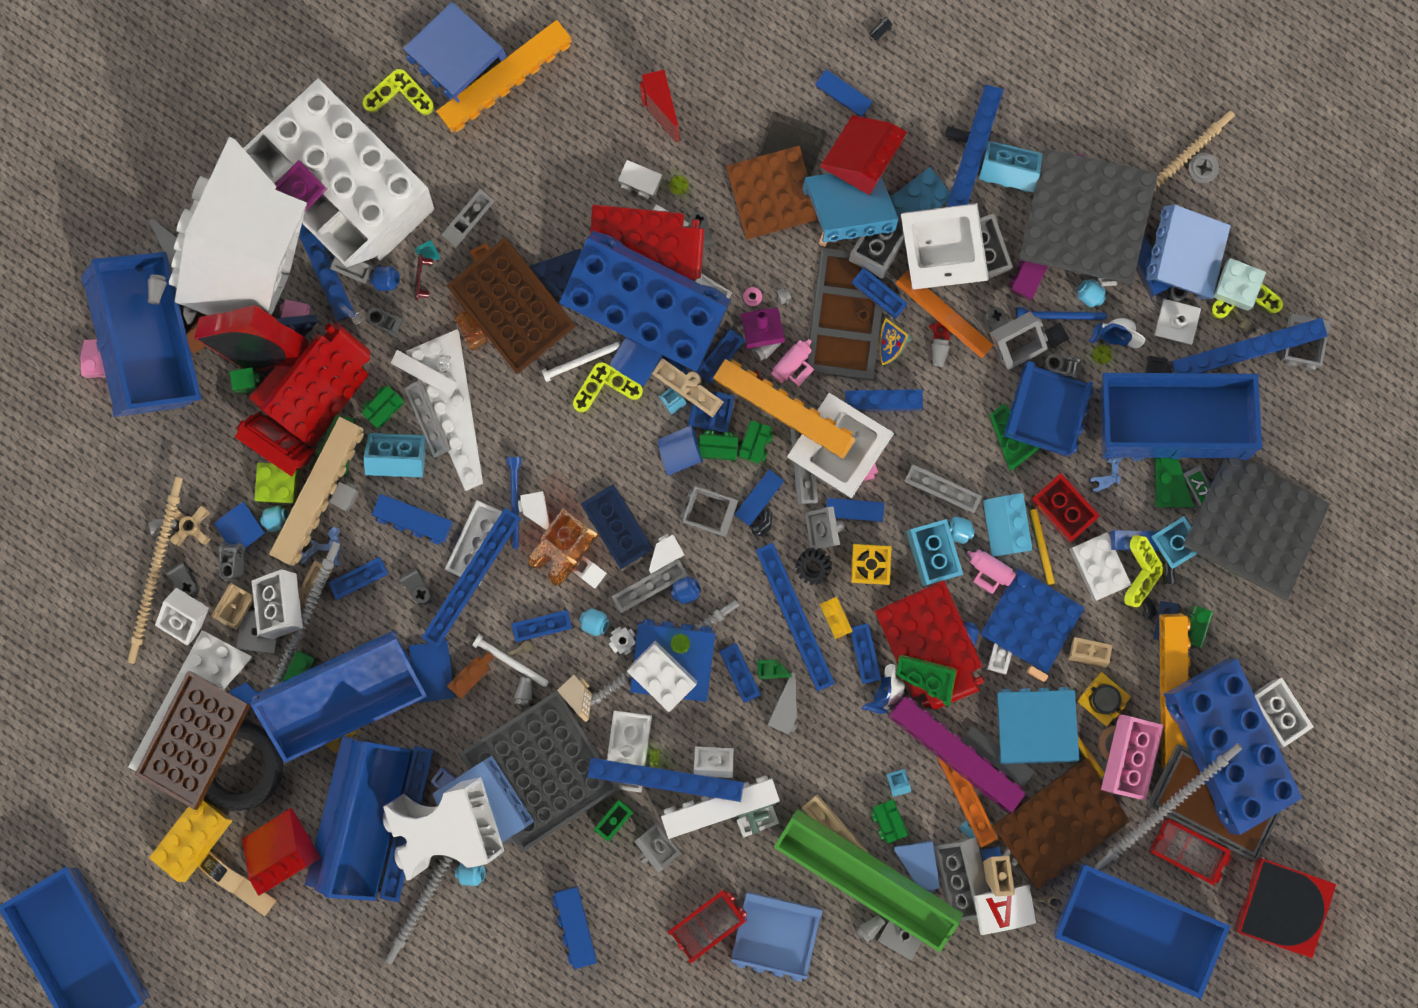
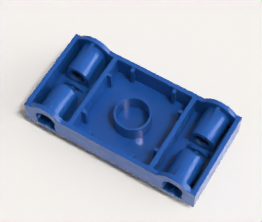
[559,231,731,371]
[1164,659,1303,835]

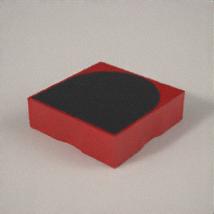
[194,305,308,370]
[1234,858,1336,959]

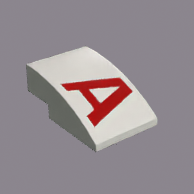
[974,885,1036,935]

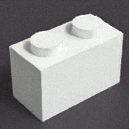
[618,160,662,200]

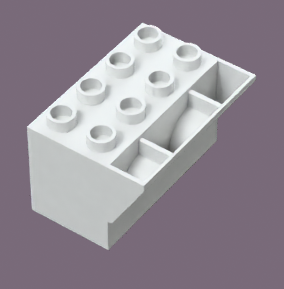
[243,78,434,268]
[169,137,307,316]

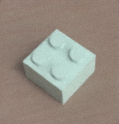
[1213,258,1266,311]

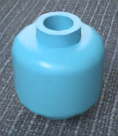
[1077,279,1106,308]
[260,505,290,533]
[948,516,975,544]
[579,608,609,636]
[455,863,485,886]

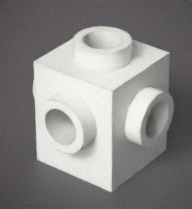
[609,627,637,655]

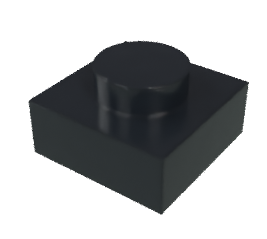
[1044,323,1069,349]
[1145,355,1168,373]

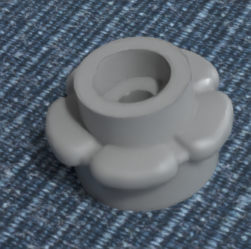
[775,287,791,305]

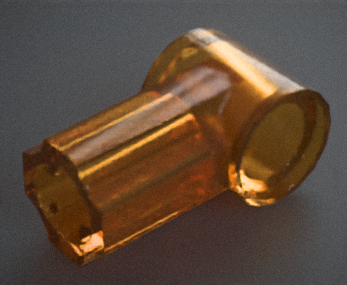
[454,311,488,351]

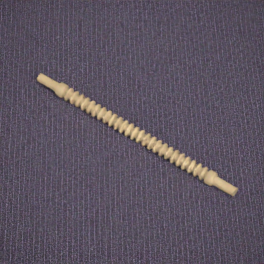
[1154,110,1235,192]
[127,476,183,664]

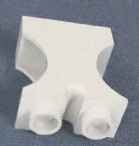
[383,777,504,880]

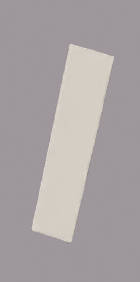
[391,350,458,397]

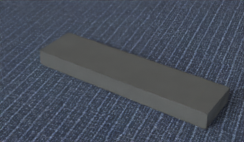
[962,726,1035,787]

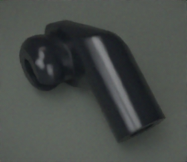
[752,511,772,537]
[1142,597,1156,619]

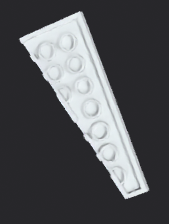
[406,329,483,491]
[128,630,253,771]

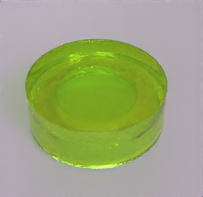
[669,175,688,195]
[1092,345,1112,364]
[671,633,690,654]
[650,748,660,768]

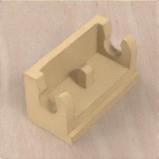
[211,583,254,630]
[1068,637,1112,668]

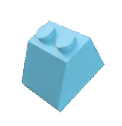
[1151,515,1197,569]

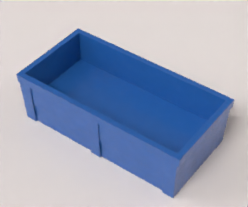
[81,252,202,417]
[1100,373,1262,460]
[1053,864,1231,999]
[0,867,150,1008]

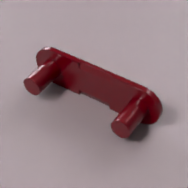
[414,254,433,301]

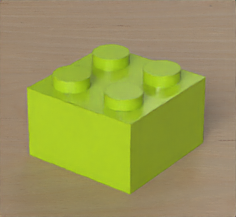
[255,463,299,504]

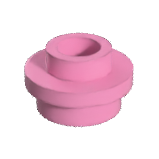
[743,287,762,306]

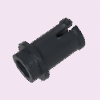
[869,17,893,42]
[945,125,970,143]
[1162,561,1175,584]

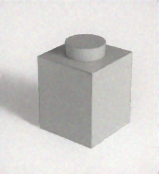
[329,481,359,512]

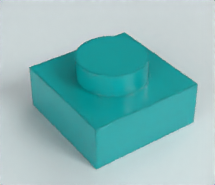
[414,240,441,266]

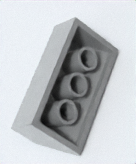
[934,837,990,921]

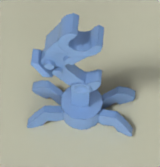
[1090,457,1144,492]
[300,527,340,566]

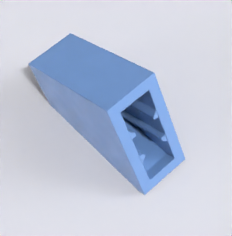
[893,841,940,893]

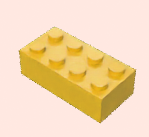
[149,797,233,882]

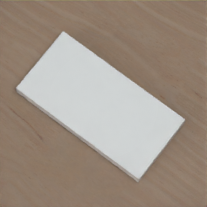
[445,500,502,586]
[607,711,652,792]

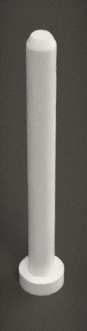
[541,342,621,382]
[472,634,549,687]

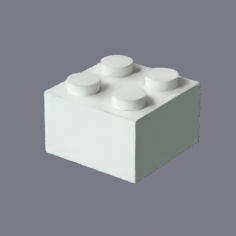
[155,588,209,646]

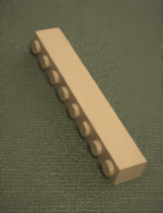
[269,417,364,566]

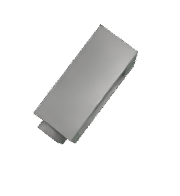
[990,312,1048,370]
[1280,314,1331,371]
[680,486,738,538]

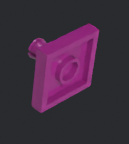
[275,160,328,212]
[741,307,785,349]

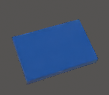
[409,640,456,703]

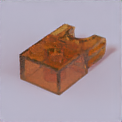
[528,508,599,586]

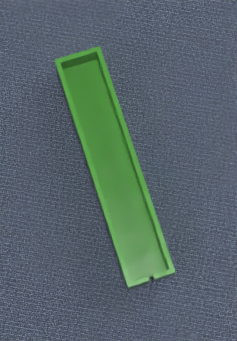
[774,809,963,952]

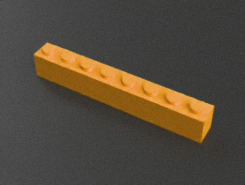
[436,20,572,133]
[713,359,855,459]
[1159,613,1191,769]

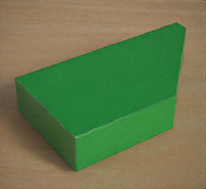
[757,659,792,679]

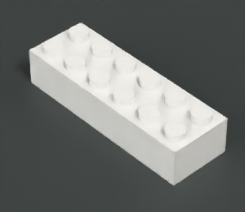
[661,775,780,839]

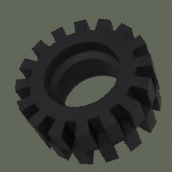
[795,547,832,585]

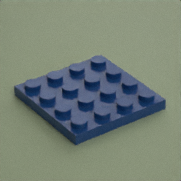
[979,568,1084,674]

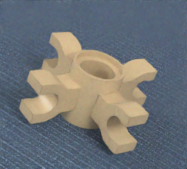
[170,506,211,546]

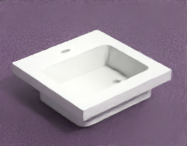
[901,203,989,289]
[787,393,894,498]

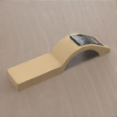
[198,851,277,916]

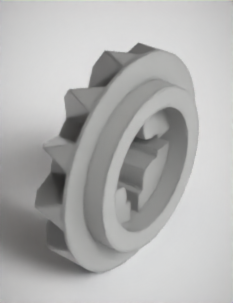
[1188,153,1219,183]

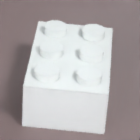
[1069,532,1131,601]
[252,569,303,639]
[627,640,697,712]
[1254,678,1313,748]

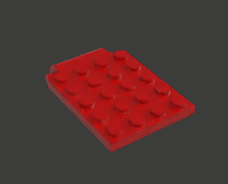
[590,204,705,281]
[260,322,370,448]
[875,580,985,710]

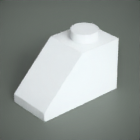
[518,491,551,531]
[649,534,685,574]
[561,548,607,588]

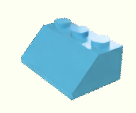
[979,140,1043,193]
[364,433,426,477]
[983,493,1032,557]
[906,519,963,587]

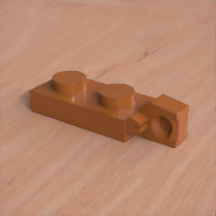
[447,652,494,699]

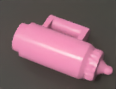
[771,339,814,387]
[967,550,1016,594]

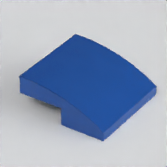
[609,337,663,387]
[687,391,735,433]
[658,425,703,476]
[214,502,266,552]

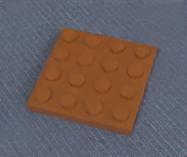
[726,146,818,240]

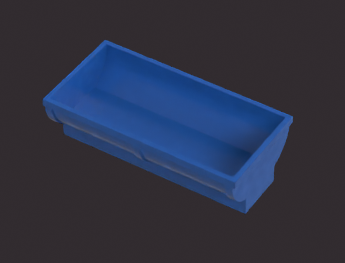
[251,630,427,763]
[305,736,413,901]

